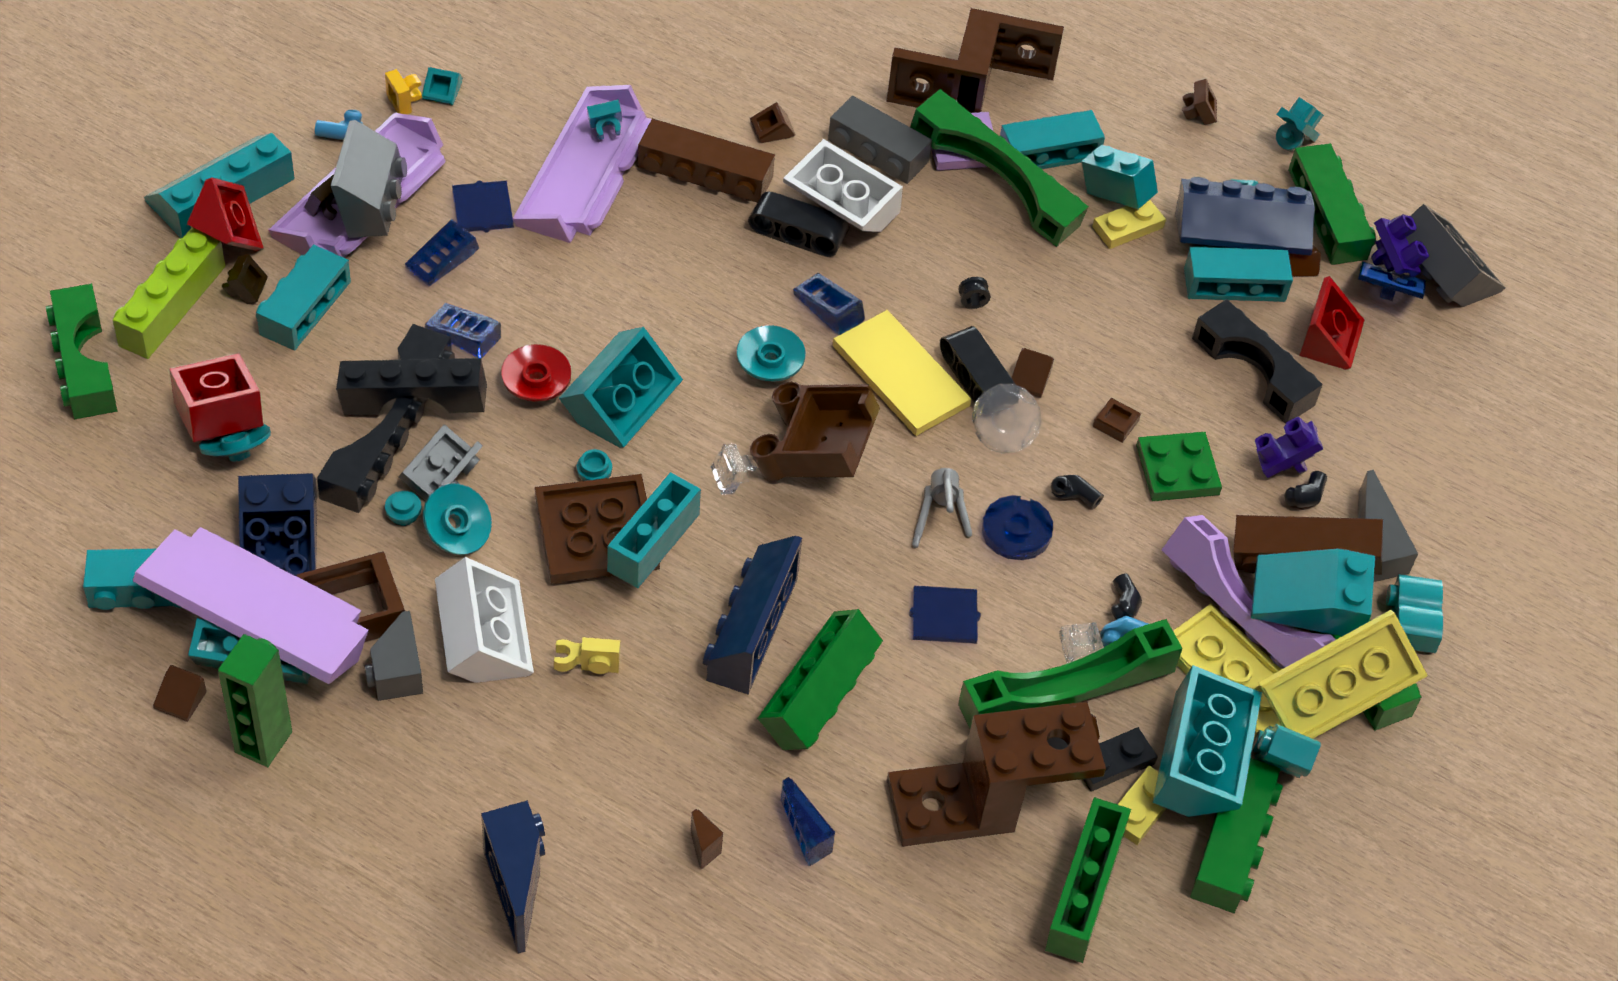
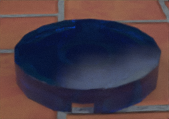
[982,495,1053,560]

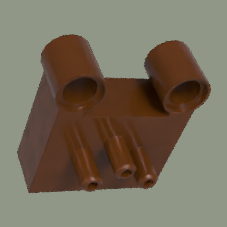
[750,381,880,481]

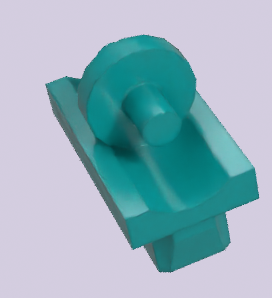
[1276,97,1324,151]

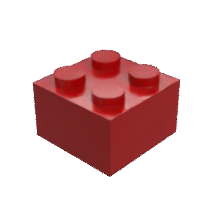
[169,353,264,442]

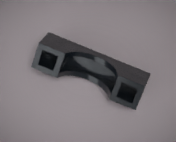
[1192,299,1323,424]
[336,358,487,415]

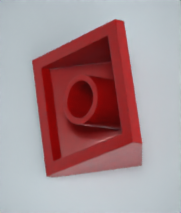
[187,177,264,251]
[1299,276,1365,370]

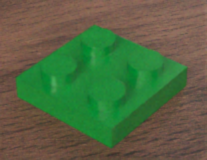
[1136,432,1222,501]

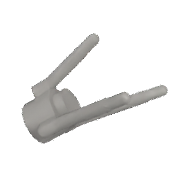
[912,468,972,548]

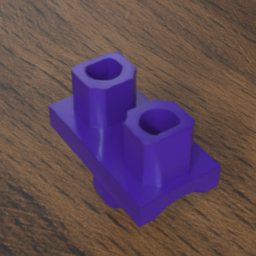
[1371,214,1429,277]
[1255,417,1323,478]

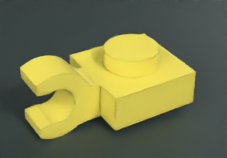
[554,637,620,674]

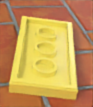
[832,310,971,436]
[1173,603,1282,739]
[1258,610,1428,739]

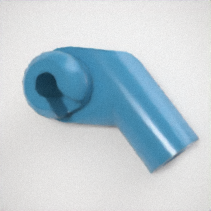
[315,110,363,140]
[1100,616,1149,647]

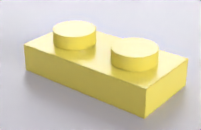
[1092,200,1166,249]
[1118,766,1166,845]

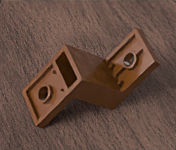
[886,8,1064,113]
[887,701,1106,847]

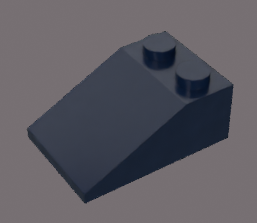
[481,800,545,954]

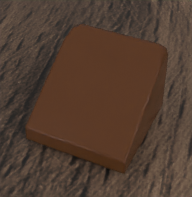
[750,102,796,143]
[1288,245,1321,277]
[1012,348,1054,398]
[153,665,207,722]
[690,809,723,869]

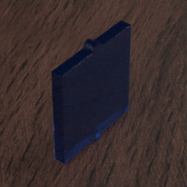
[452,180,514,233]
[909,586,981,644]

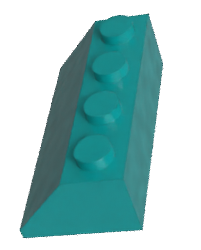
[144,133,295,238]
[1152,665,1262,817]

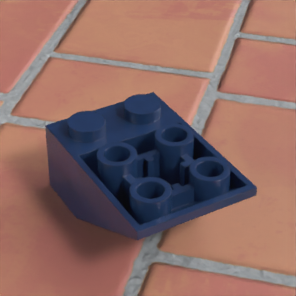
[238,473,317,576]

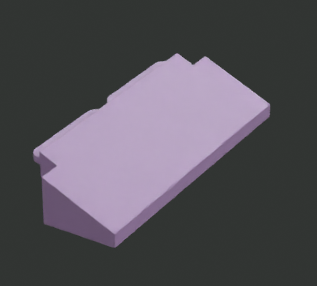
[512,85,651,243]
[268,113,445,258]
[133,527,368,684]

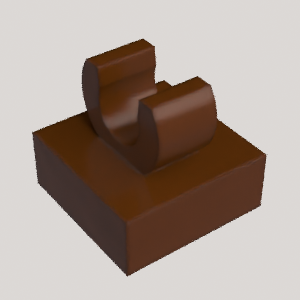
[1182,79,1217,125]

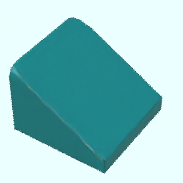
[422,67,463,105]

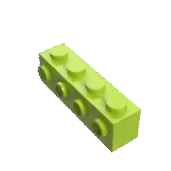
[113,227,225,359]

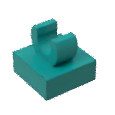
[587,99,622,140]

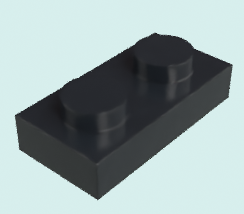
[1083,727,1158,792]

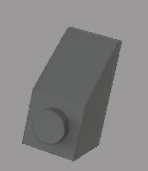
[365,611,423,701]

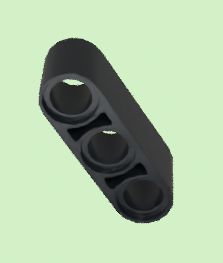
[748,191,849,257]
[940,326,1019,415]

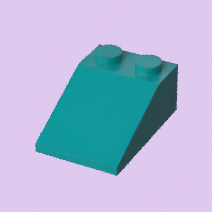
[1251,549,1375,636]

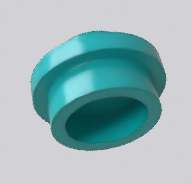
[577,449,612,481]
[385,491,422,526]

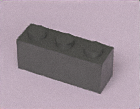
[828,95,932,184]

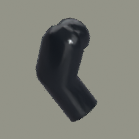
[1284,471,1327,508]
[1051,475,1104,509]
[1111,573,1142,620]

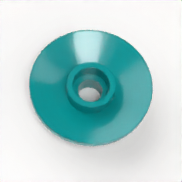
[737,325,806,382]
[199,424,271,462]
[423,483,492,555]

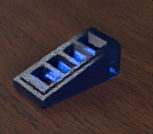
[405,219,479,286]
[793,273,865,335]
[425,303,501,359]
[781,777,835,866]

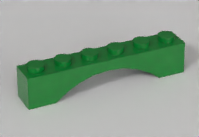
[910,89,1089,247]
[958,619,1183,729]

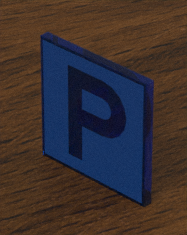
[1358,261,1426,301]

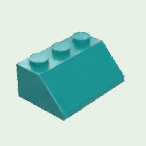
[559,326,683,448]

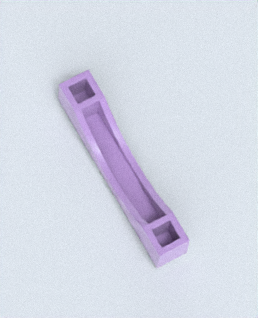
[1162,515,1336,669]

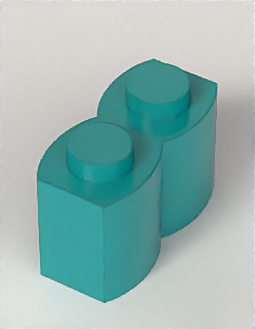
[1386,574,1443,653]
[1252,724,1321,778]

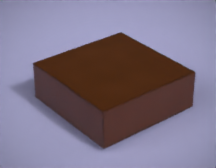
[1093,398,1141,443]

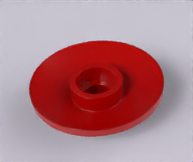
[501,344,571,402]

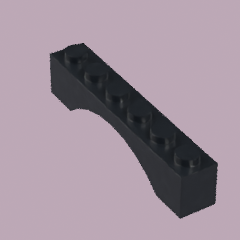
[317,324,455,513]

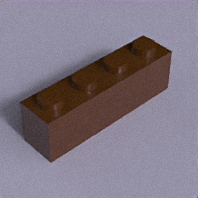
[638,118,775,202]
[1234,515,1383,575]

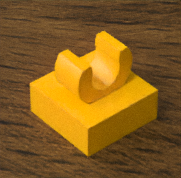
[385,69,422,114]

